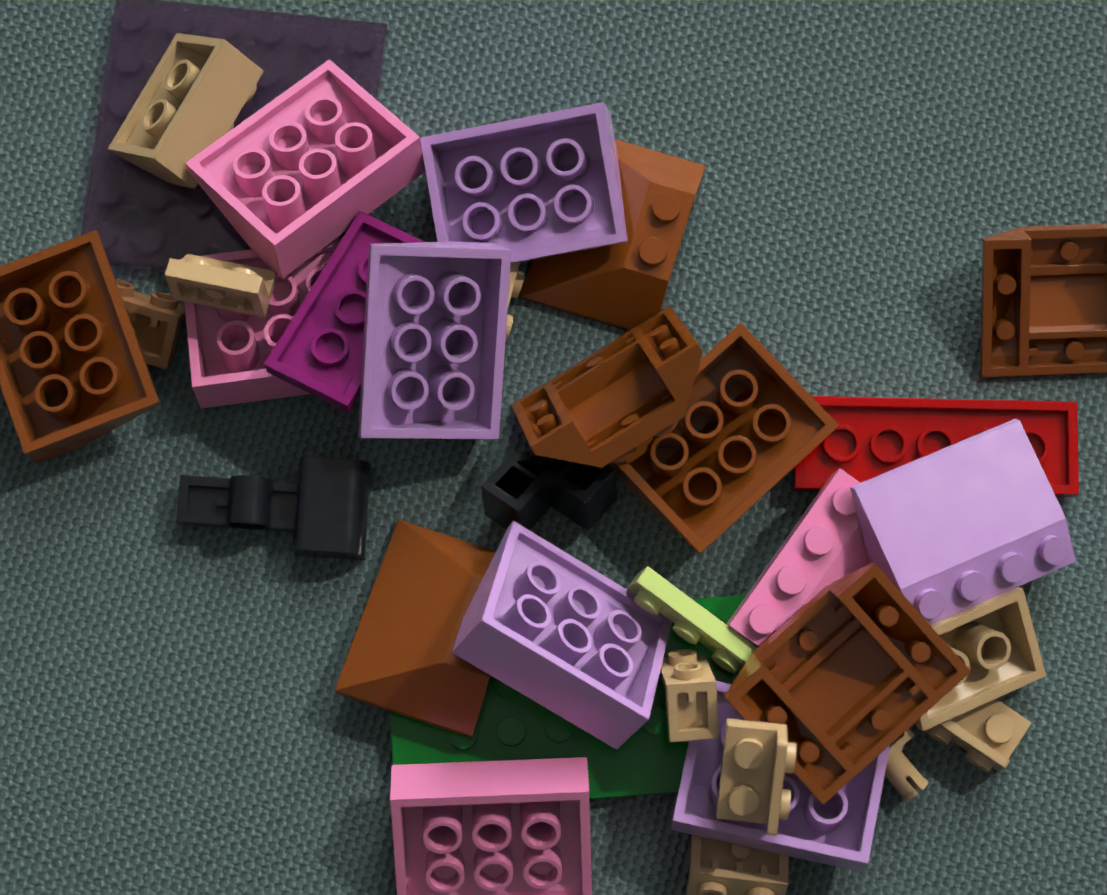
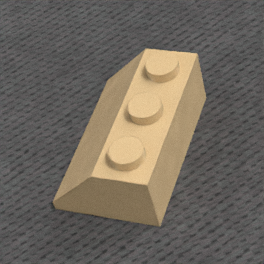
[108,33,264,189]
[915,587,1046,731]

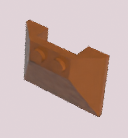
[520,139,706,331]
[980,224,1107,377]
[511,306,703,468]
[335,519,496,739]
[724,562,971,805]

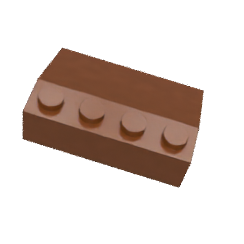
[0,230,161,464]
[608,323,839,555]

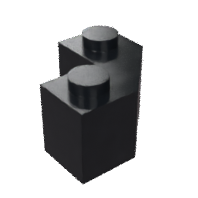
[481,451,617,531]

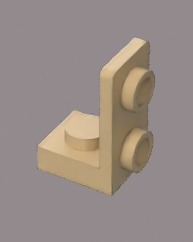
[660,649,719,742]

